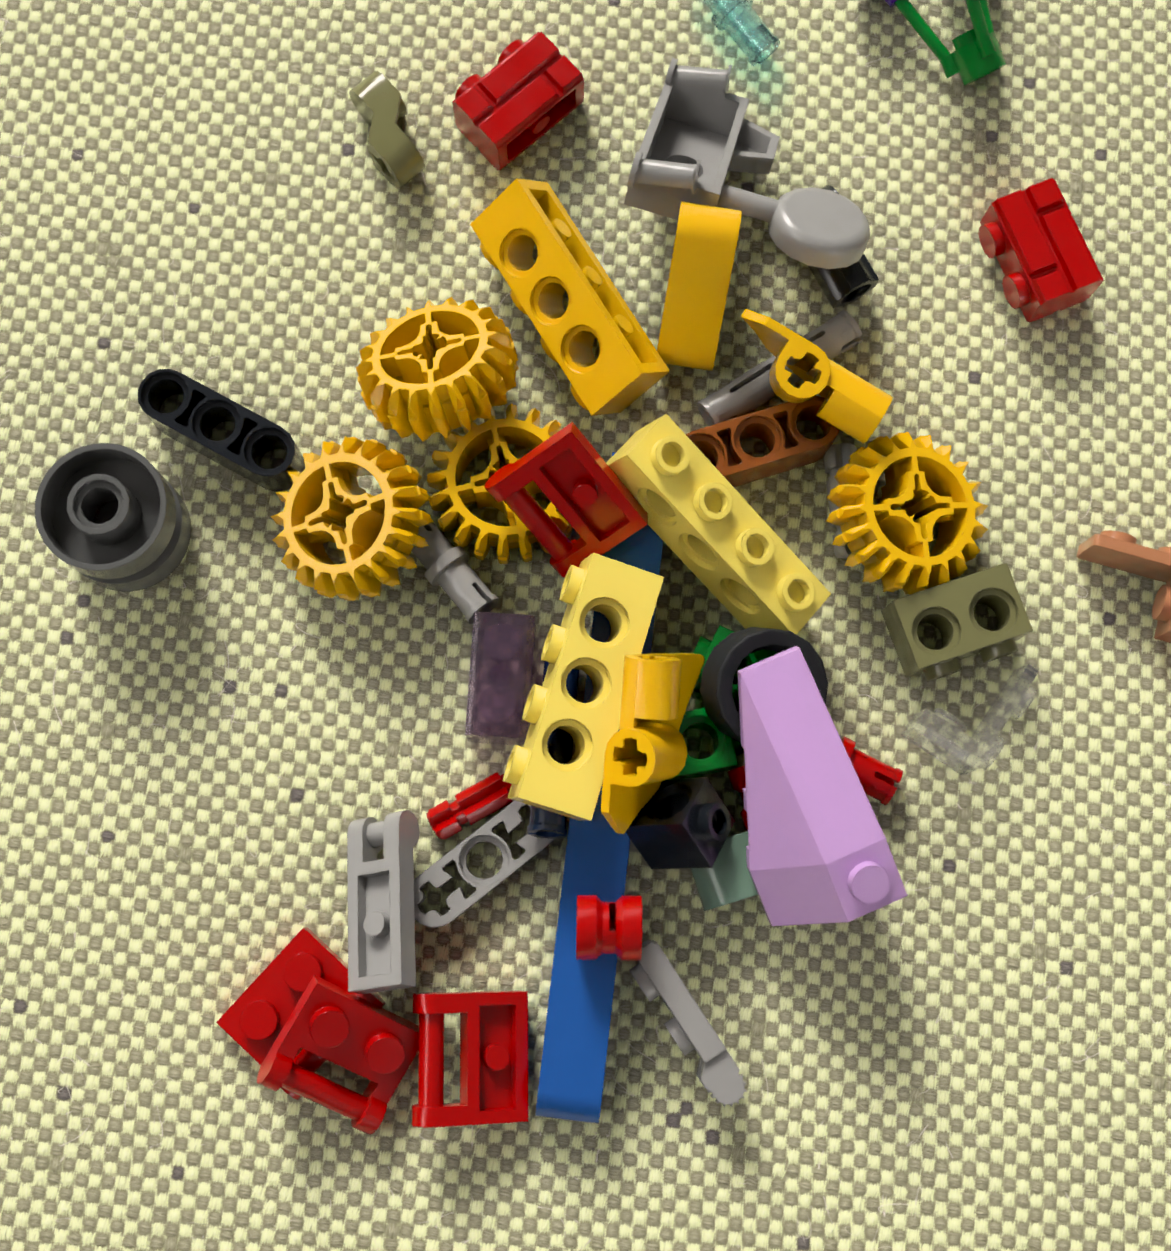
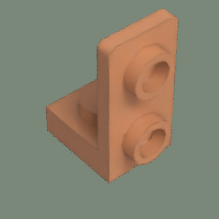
[1077,530,1171,643]

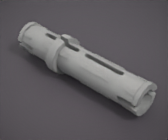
[697,310,863,426]

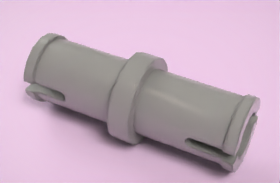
[412,510,499,624]

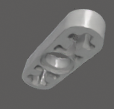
[414,800,555,927]

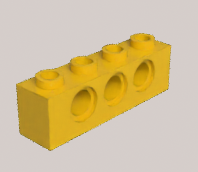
[470,178,670,416]

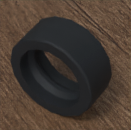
[700,627,828,743]

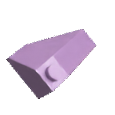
[738,646,908,926]

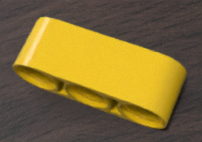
[657,201,742,371]

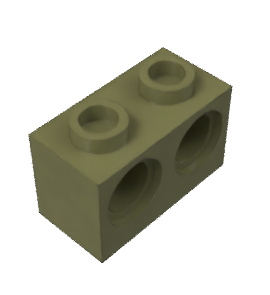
[881,563,1033,682]

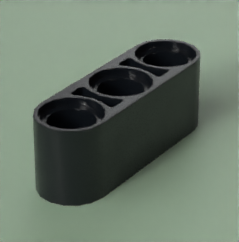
[138,369,305,492]

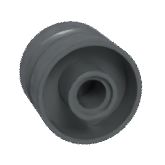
[35,443,191,592]

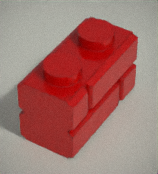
[452,31,584,171]
[979,178,1104,323]

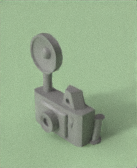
[624,58,870,269]

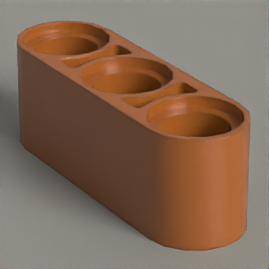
[686,395,840,487]

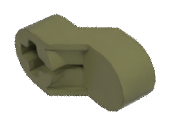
[349,71,425,189]

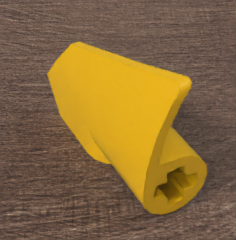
[741,309,893,444]
[601,653,705,834]

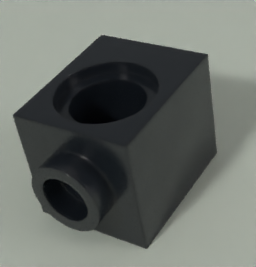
[626,777,735,869]

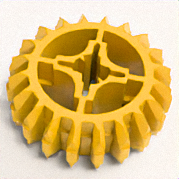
[356,297,519,442]
[427,403,572,564]
[826,432,988,595]
[270,437,434,601]

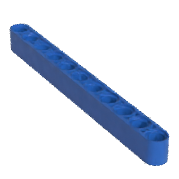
[535,452,663,1124]

